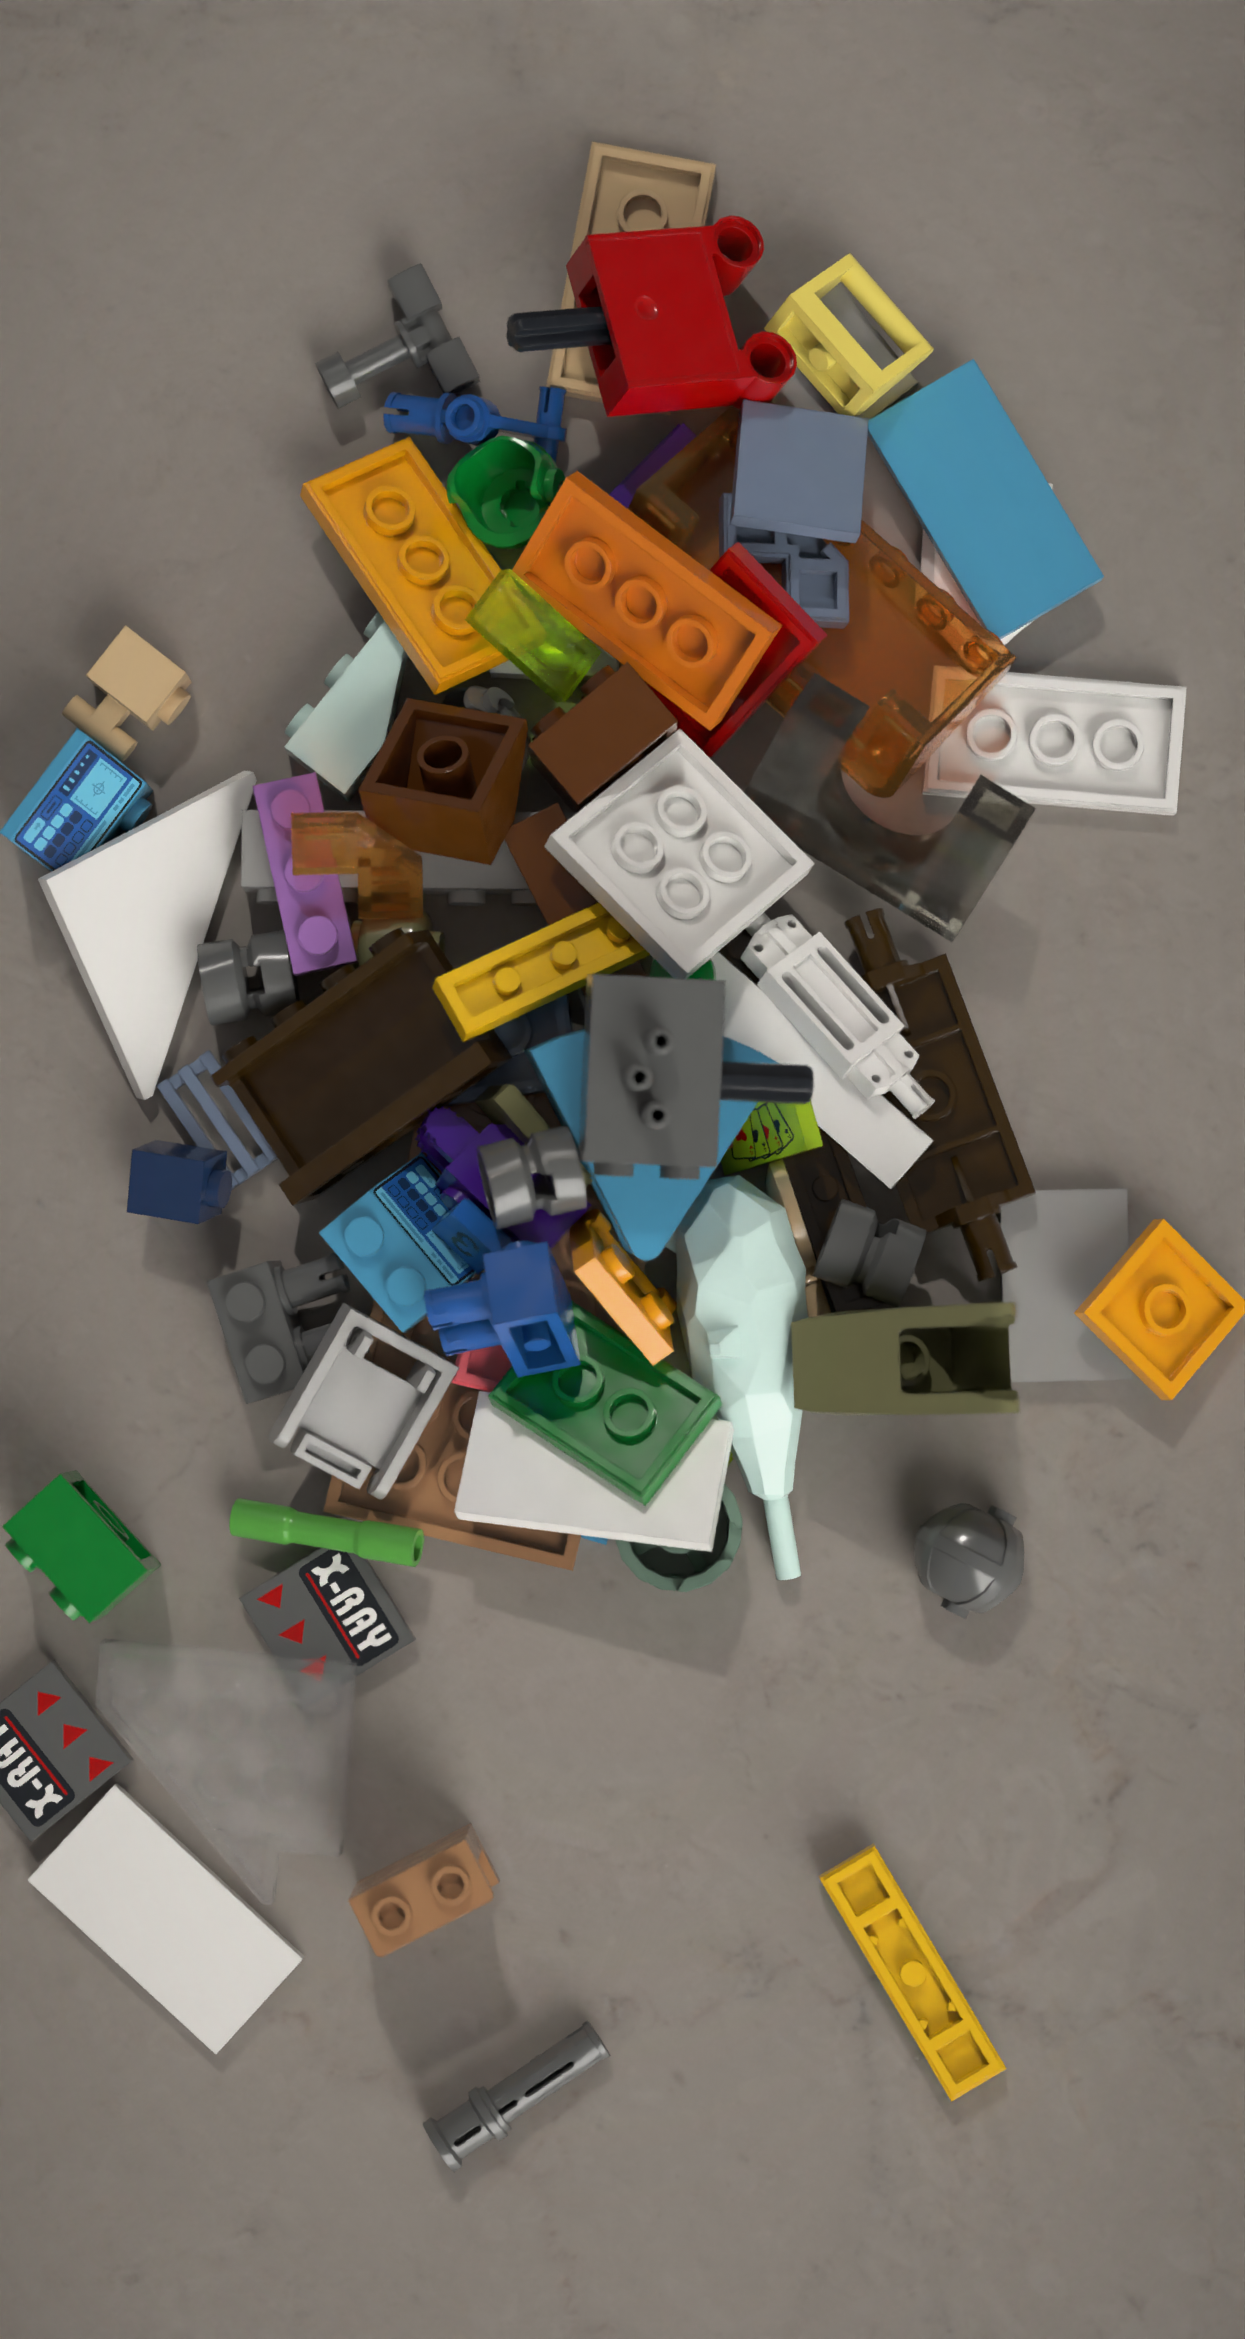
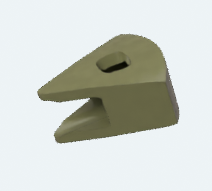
[791,1302,1020,1415]

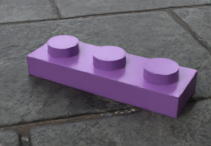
[253,772,358,976]

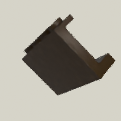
[210,928,512,1206]

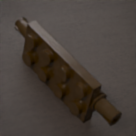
[844,908,1036,1282]

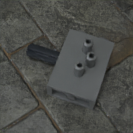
[578,974,814,1180]

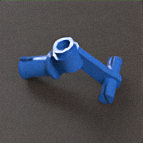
[383,386,567,463]

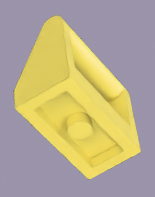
[764,253,934,417]

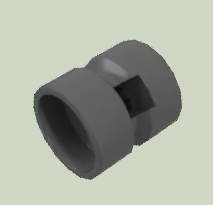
[197,930,300,1026]
[476,1125,587,1229]
[813,1199,927,1308]

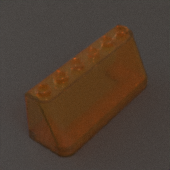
[627,406,1017,798]

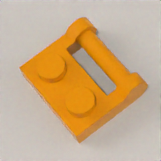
[569,1209,677,1365]

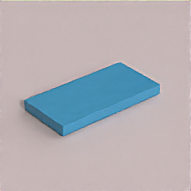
[868,359,1104,644]

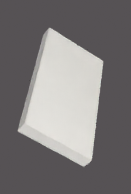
[922,666,1187,816]
[454,1391,734,1552]
[28,1783,304,2054]

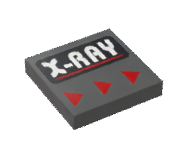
[239,1548,416,1707]
[0,1660,134,1842]

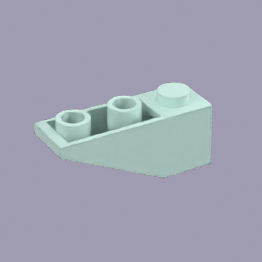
[284,612,408,802]

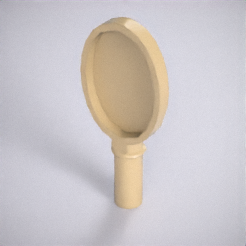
[765,1159,832,1317]

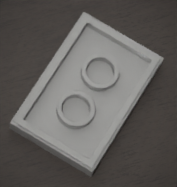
[999,1188,1133,1382]

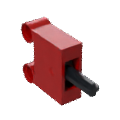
[506,215,797,417]

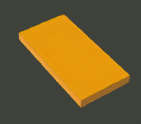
[300,436,545,695]

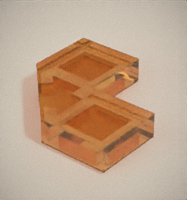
[291,812,423,919]

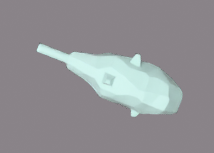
[665,1175,808,1580]

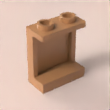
[348,1823,500,1957]

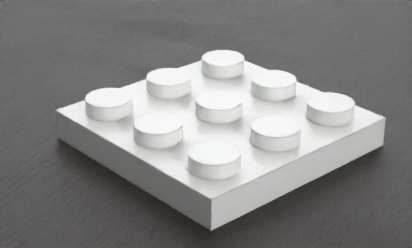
[544,729,815,979]

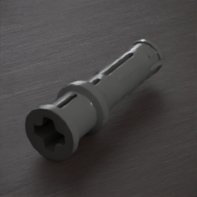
[423,2020,610,2172]

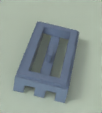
[156,1050,278,1190]

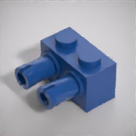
[424,1241,581,1377]

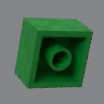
[2,1470,161,1624]

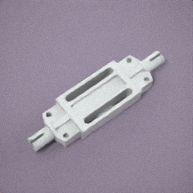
[740,912,935,1119]

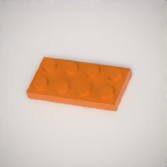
[508,471,782,730]

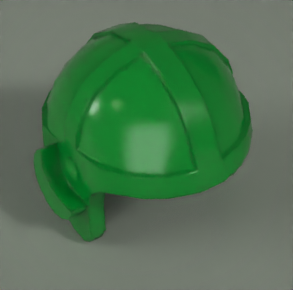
[447,436,565,549]

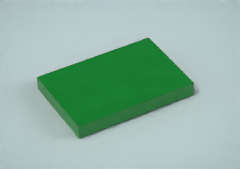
[488,1300,722,1506]

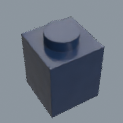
[127,1140,232,1224]

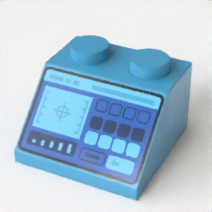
[0,728,153,872]
[319,1153,477,1333]

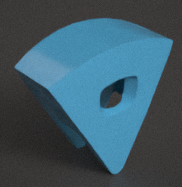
[524,1029,780,1260]

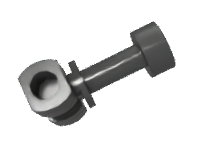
[315,263,480,409]

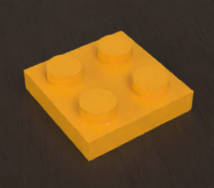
[1074,1219,1245,1400]

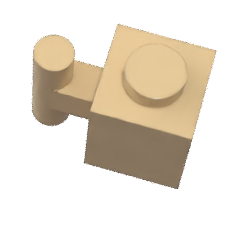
[62,625,192,762]

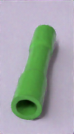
[229,1498,424,1567]

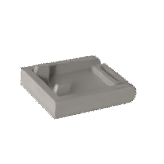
[269,1303,459,1500]

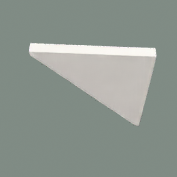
[38,771,257,1100]

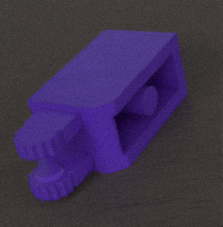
[415,1106,591,1249]

